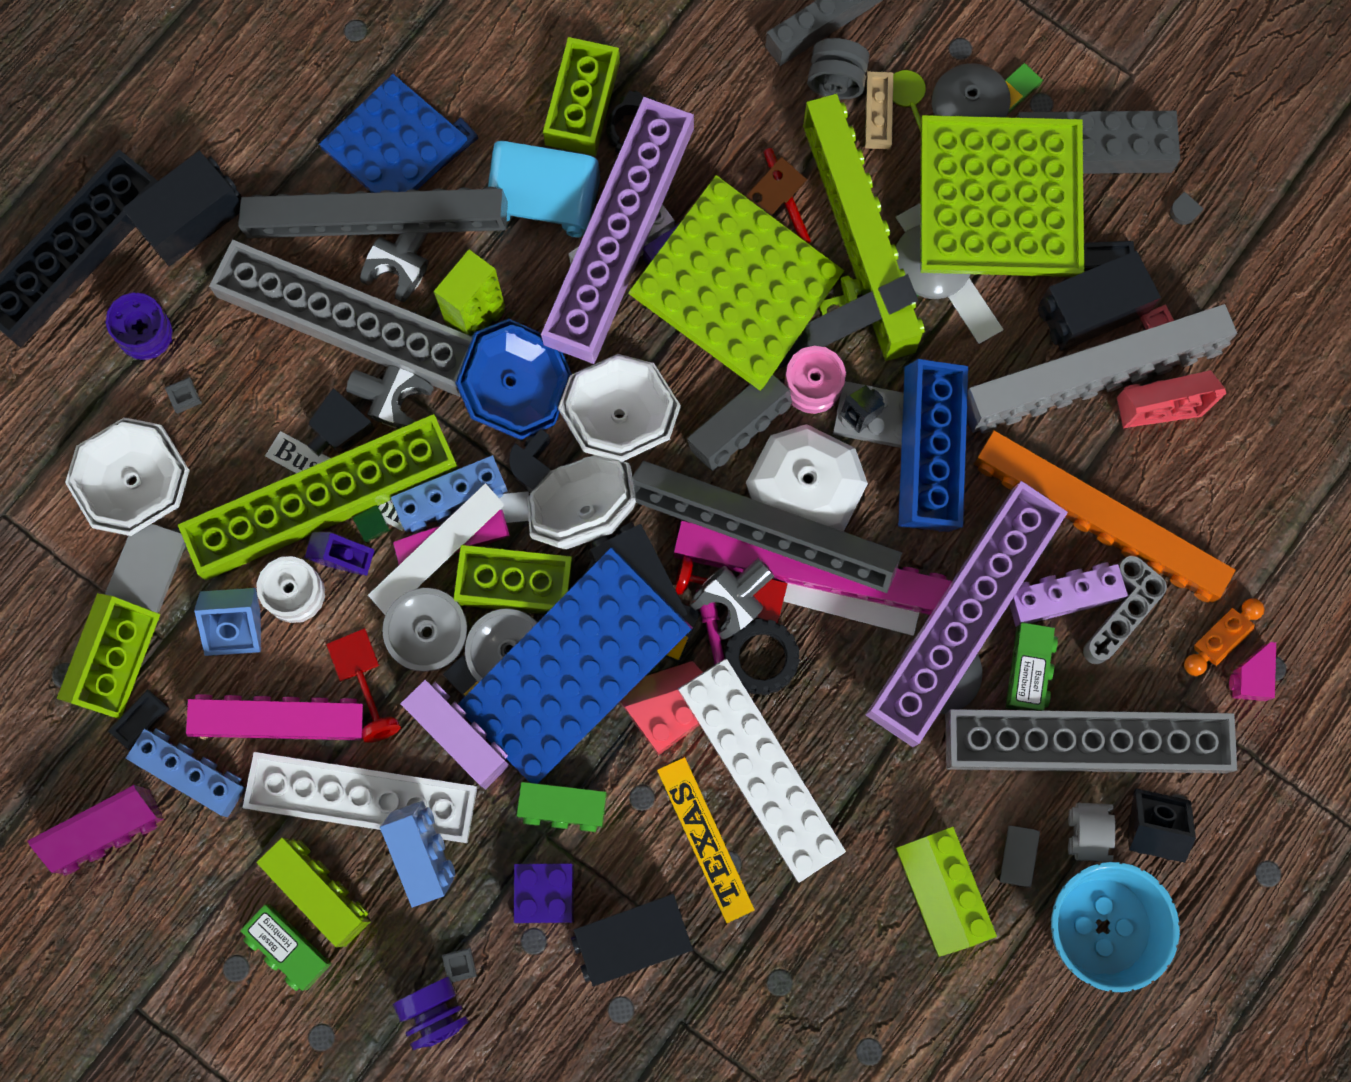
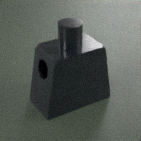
[307,388,375,457]

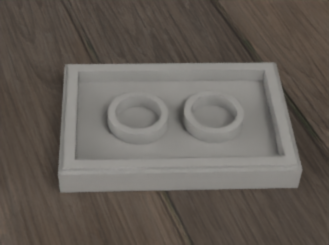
[105,524,186,614]

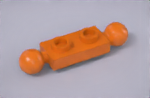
[1184,598,1265,676]

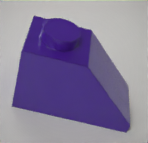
[305,532,374,576]

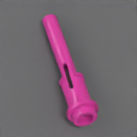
[696,589,725,665]

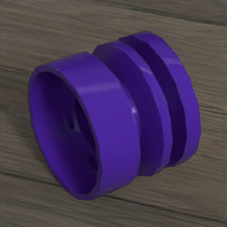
[105,293,173,360]
[393,977,469,1050]

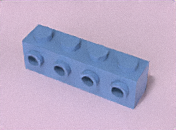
[391,455,507,533]
[126,728,246,817]

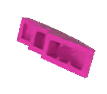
[393,510,510,565]

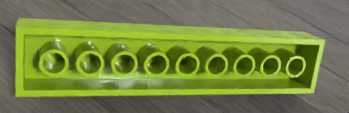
[803,94,925,362]
[178,414,459,581]

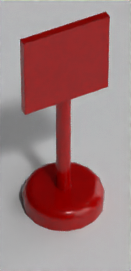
[674,556,788,623]
[326,628,401,743]

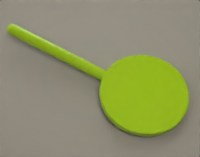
[893,70,926,132]

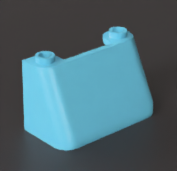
[488,141,600,238]

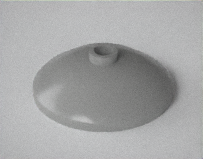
[896,225,970,299]
[383,588,467,672]
[465,609,538,682]

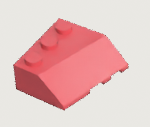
[1117,370,1226,428]
[619,661,703,756]

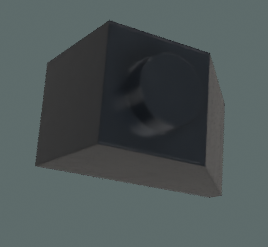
[840,385,885,433]

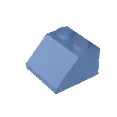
[194,588,261,656]

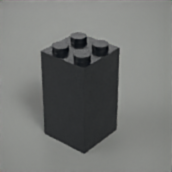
[122,150,242,267]
[1038,250,1161,352]
[589,522,687,617]
[571,894,693,987]

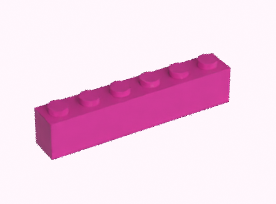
[186,694,363,740]

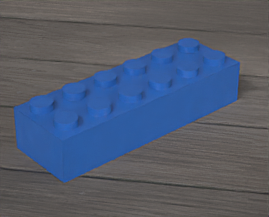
[898,359,968,532]

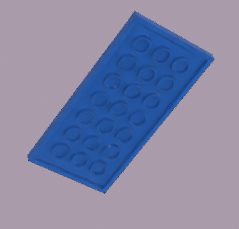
[458,547,693,784]

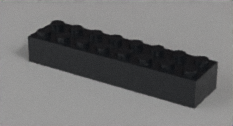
[0,150,158,348]

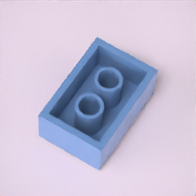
[380,801,455,907]

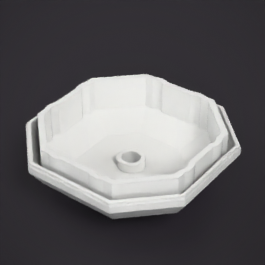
[558,354,681,462]
[65,417,190,536]
[746,424,868,532]
[527,455,636,549]

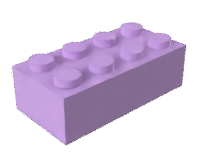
[400,680,510,790]

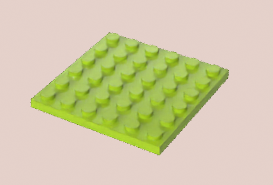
[920,115,1084,277]
[628,175,844,391]

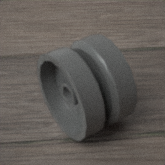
[807,38,870,100]

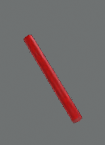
[763,148,811,243]

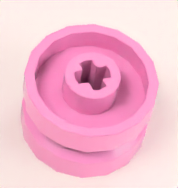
[784,346,846,414]

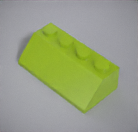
[57,593,161,719]
[896,827,997,957]

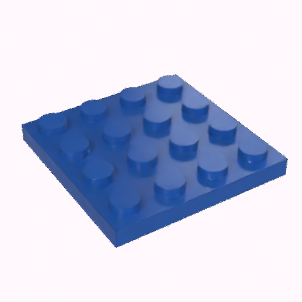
[319,74,467,193]

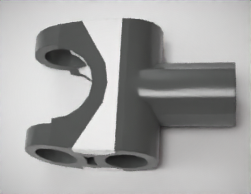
[360,233,429,302]
[346,365,434,429]
[689,557,775,639]

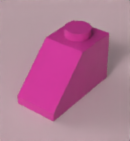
[1229,642,1276,701]

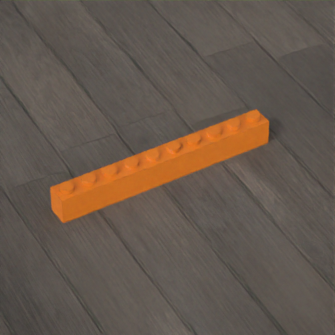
[974,431,1236,603]

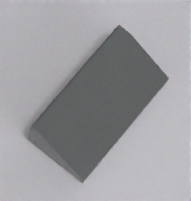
[999,826,1040,888]

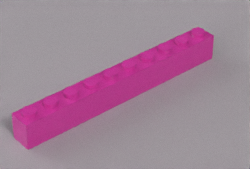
[674,521,952,615]

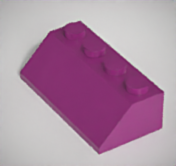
[28,785,164,876]

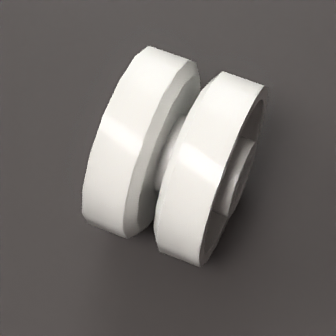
[257,556,325,623]

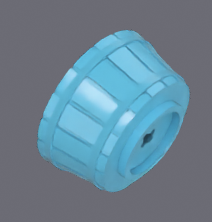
[1051,862,1180,992]

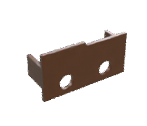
[746,157,807,216]

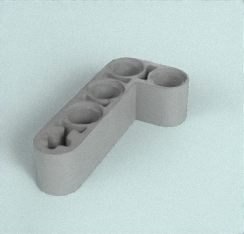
[1083,556,1167,664]

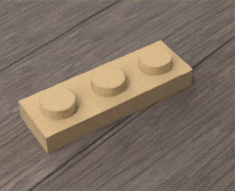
[865,71,893,149]

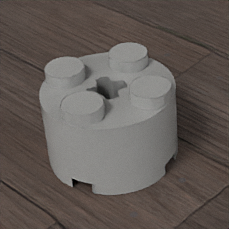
[1068,803,1115,862]

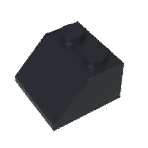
[1127,788,1196,863]

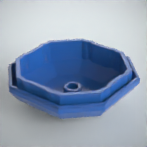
[455,319,572,440]

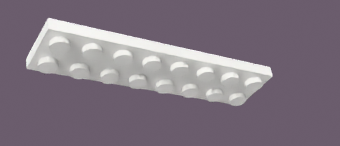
[678,659,846,883]
[242,752,477,844]

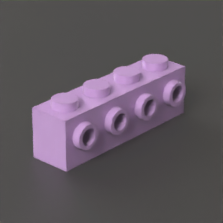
[1009,562,1128,627]

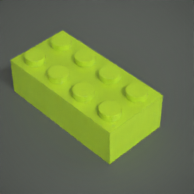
[543,37,620,156]
[434,249,505,336]
[454,545,573,615]
[256,838,371,947]

